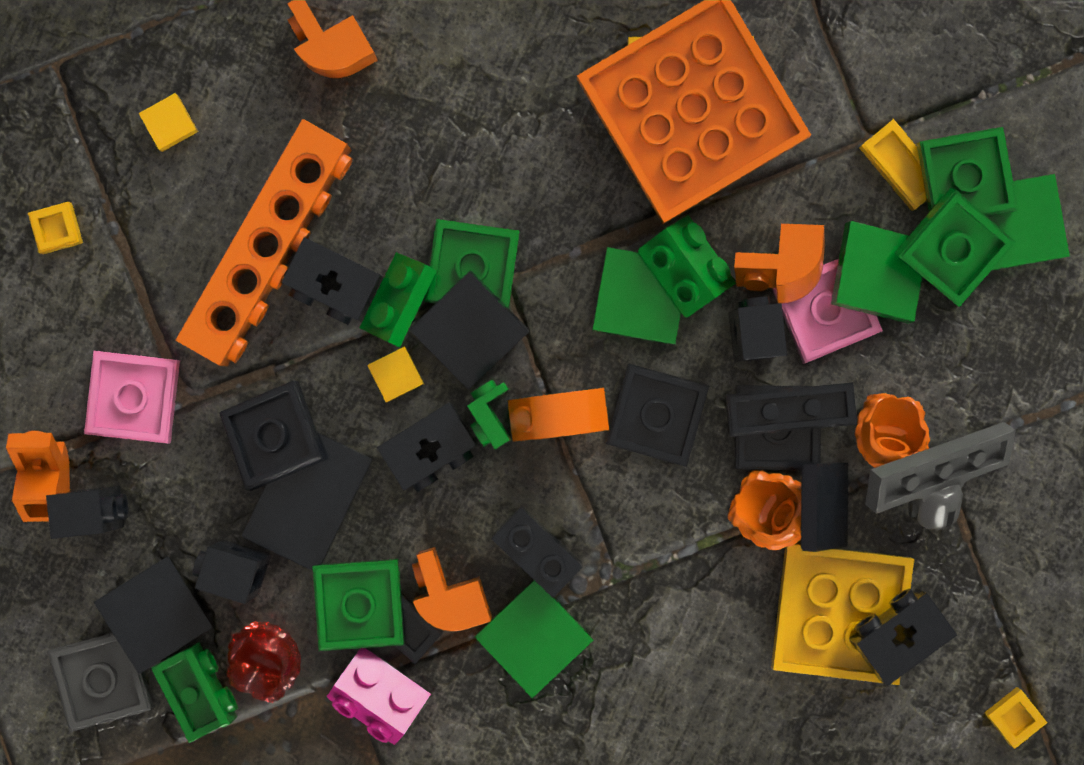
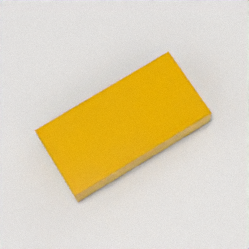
[859,119,927,211]

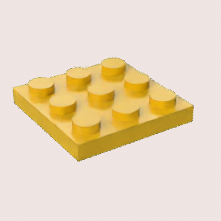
[771,544,914,685]

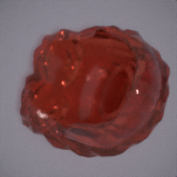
[227,621,301,703]

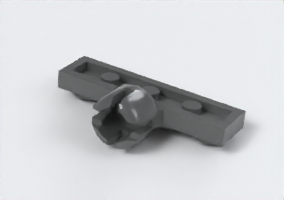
[865,422,1016,530]

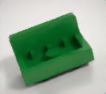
[638,215,736,318]
[359,252,437,348]
[467,380,511,450]
[151,642,238,743]

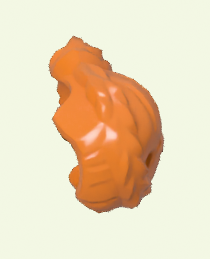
[855,393,930,468]
[728,470,802,550]

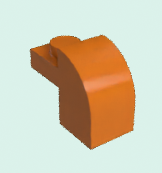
[287,0,378,78]
[734,224,825,303]
[507,388,609,442]
[6,431,70,522]
[412,547,492,631]

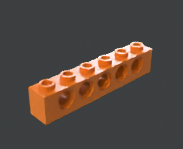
[175,119,353,367]

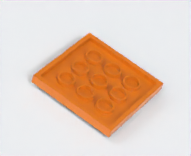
[576,0,811,224]

